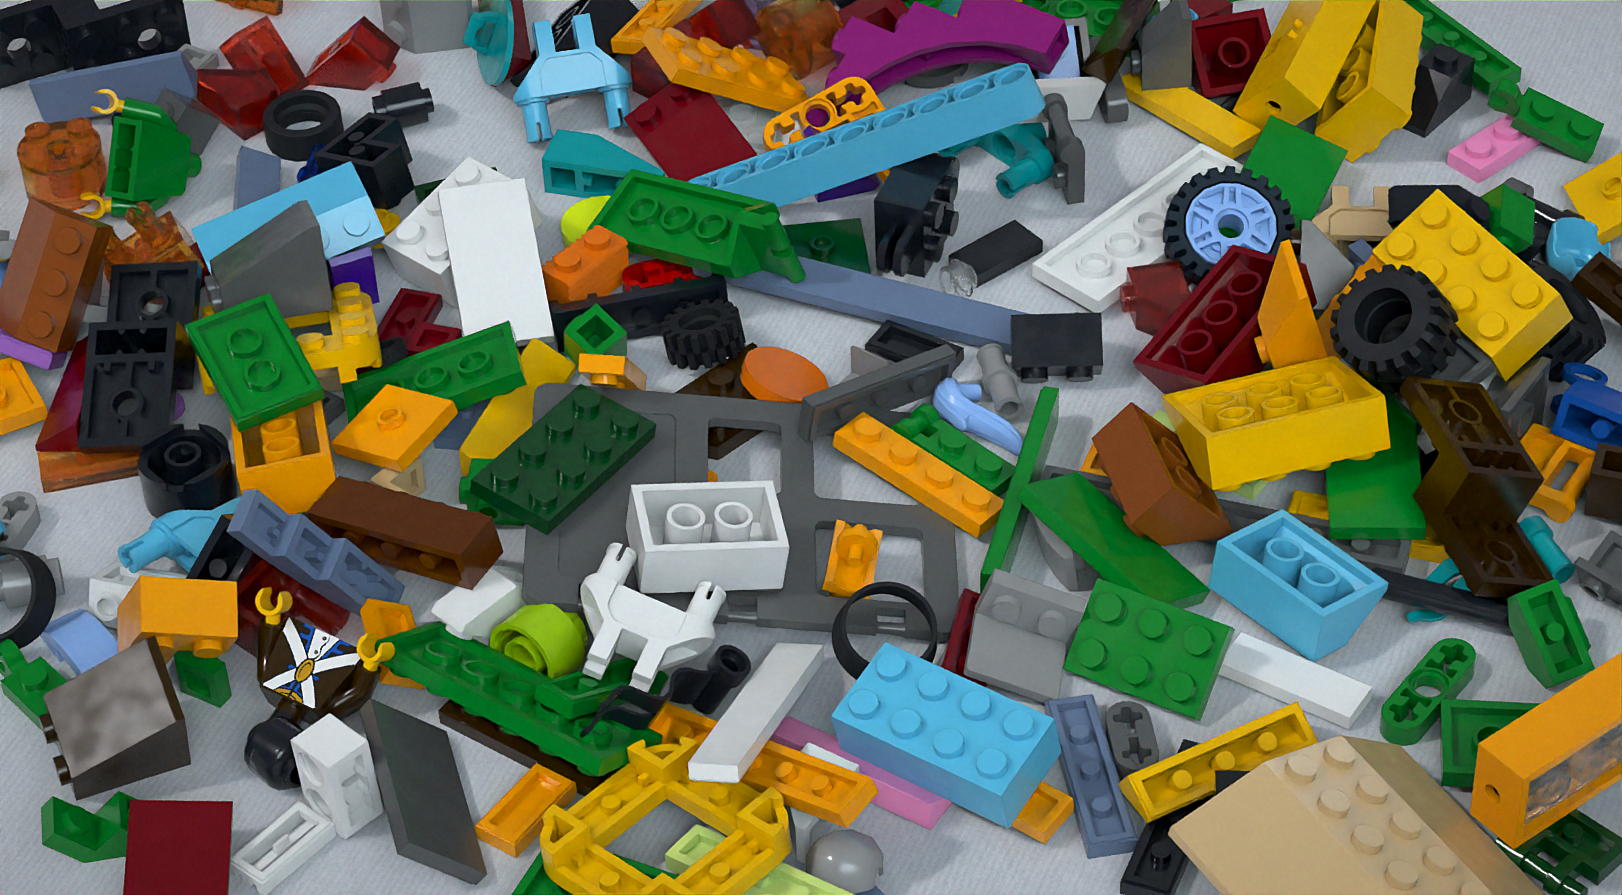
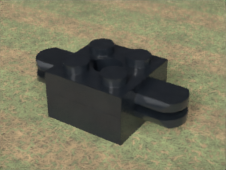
[874,153,960,278]

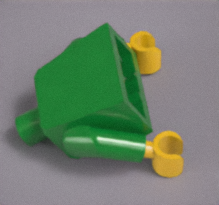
[80,89,202,220]

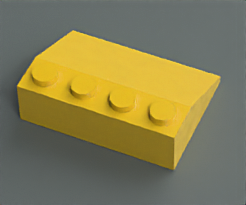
[1161,355,1391,492]

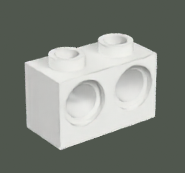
[290,713,384,840]

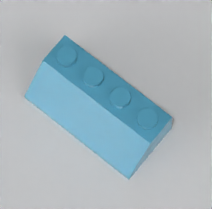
[191,161,386,275]

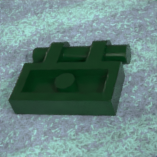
[1494,809,1622,895]

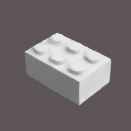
[381,156,543,308]
[626,480,789,594]

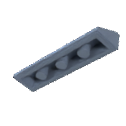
[29,51,198,125]

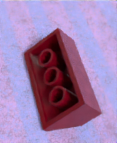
[1133,244,1317,394]

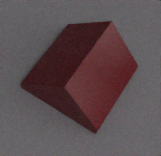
[1192,8,1271,100]

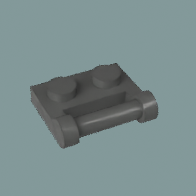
[1042,93,1085,205]

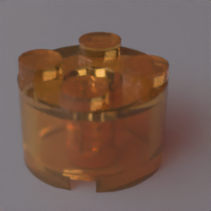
[750,0,844,81]
[17,117,107,211]

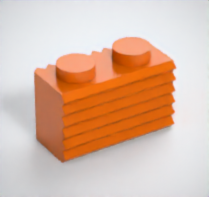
[541,225,630,304]

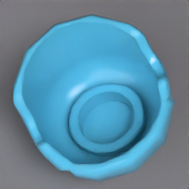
[1544,217,1611,281]

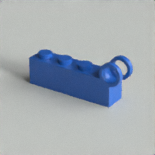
[1550,362,1622,451]

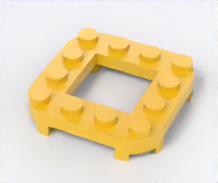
[197,282,383,395]
[539,736,792,895]

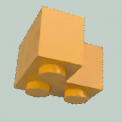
[117,576,238,665]

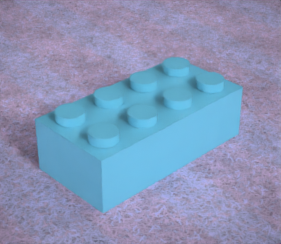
[831,642,1062,829]

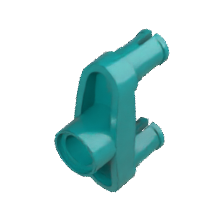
[938,122,1055,199]

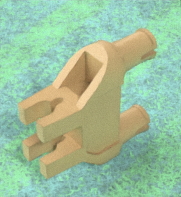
[1311,185,1393,260]

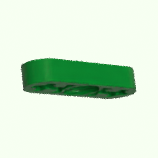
[1379,638,1476,746]

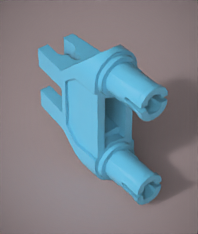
[513,13,633,143]
[118,496,270,608]

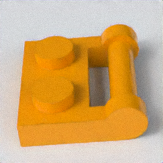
[1520,423,1596,523]

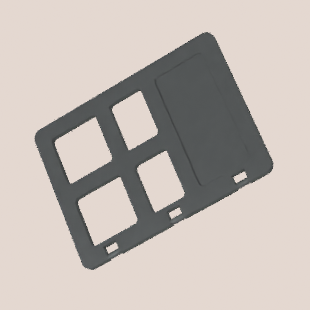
[522,383,959,641]

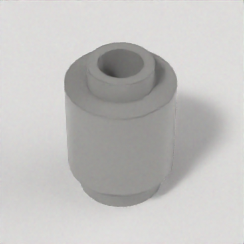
[0,555,65,609]

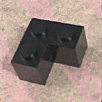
[313,112,415,210]

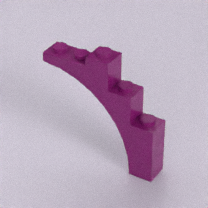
[806,0,1070,127]

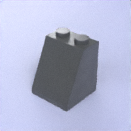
[204,200,333,319]

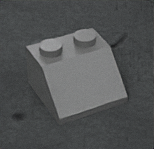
[379,0,473,54]

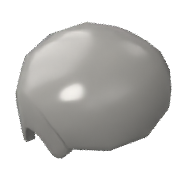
[806,829,884,894]

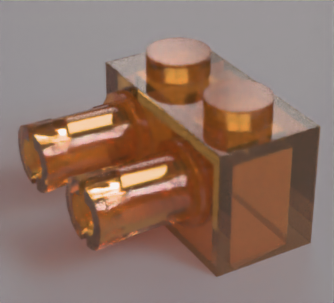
[103,201,205,302]

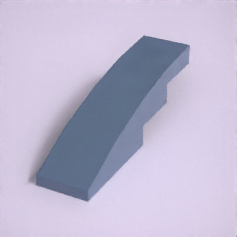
[226,489,405,617]

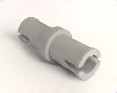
[976,343,1024,420]

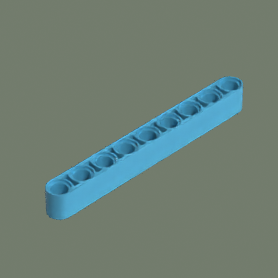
[688,63,1046,208]

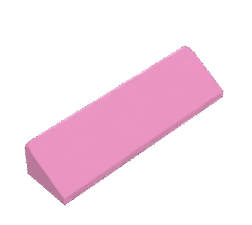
[769,716,953,830]

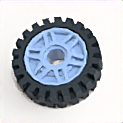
[1163,166,1295,286]

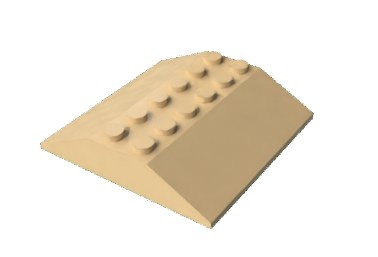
[1168,735,1545,895]

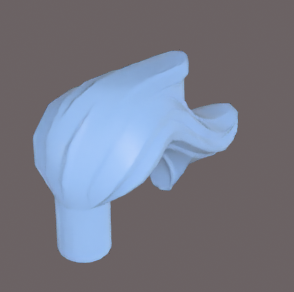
[932,377,1023,455]

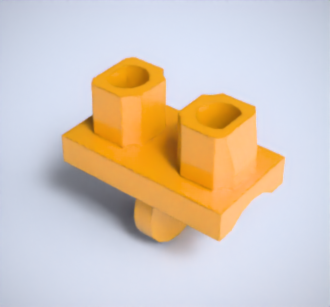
[822,519,883,600]

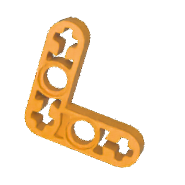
[763,77,890,182]

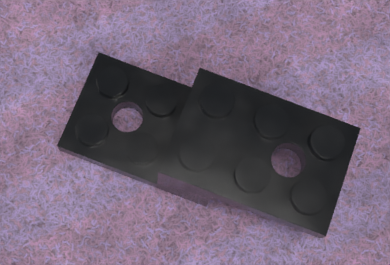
[0,0,191,89]
[78,261,202,454]

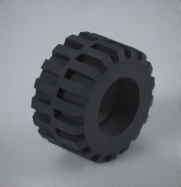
[1526,260,1606,383]
[1330,264,1460,393]

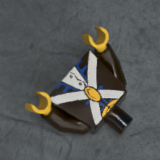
[255,587,395,725]

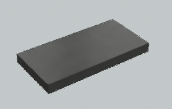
[359,698,487,885]

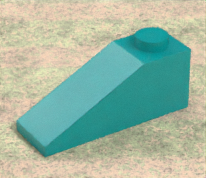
[542,129,665,198]

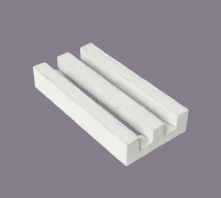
[230,801,337,895]

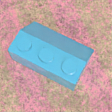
[1208,509,1389,662]

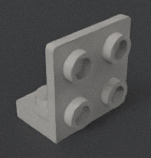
[963,568,1086,703]

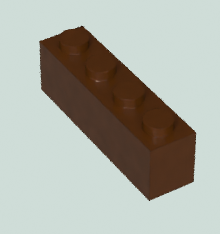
[307,476,504,590]

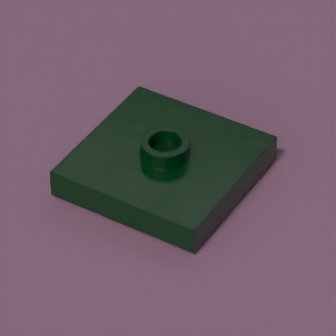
[783,218,871,274]

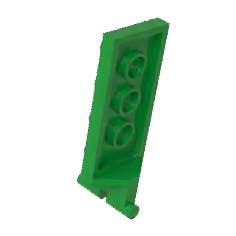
[586,169,806,283]

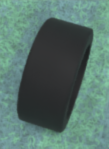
[263,90,344,162]

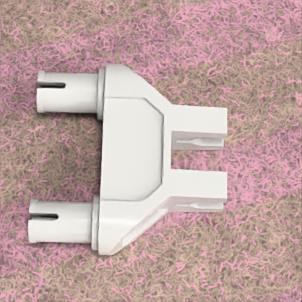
[581,543,726,693]

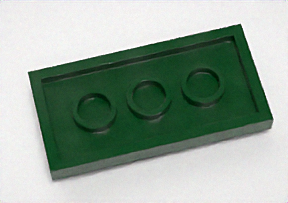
[470,383,656,535]

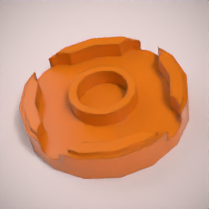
[740,346,829,404]

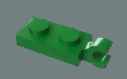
[1487,78,1604,163]
[0,638,67,745]

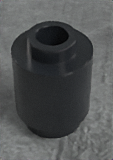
[371,82,434,128]

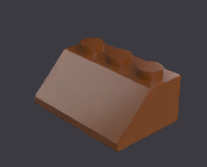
[0,197,114,353]
[1091,402,1233,546]

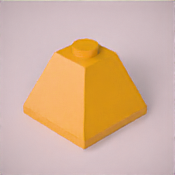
[1254,239,1328,369]

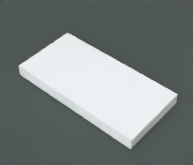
[438,178,554,347]

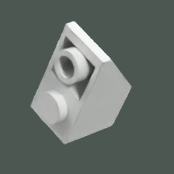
[431,565,525,640]

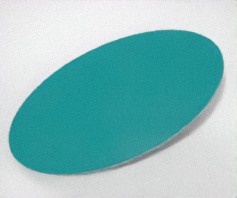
[462,0,514,86]

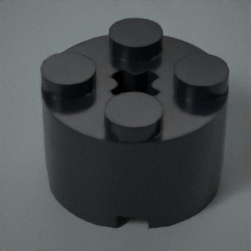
[137,424,237,519]

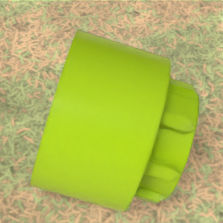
[489,604,587,678]

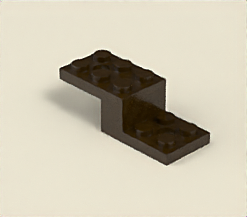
[1399,376,1554,598]

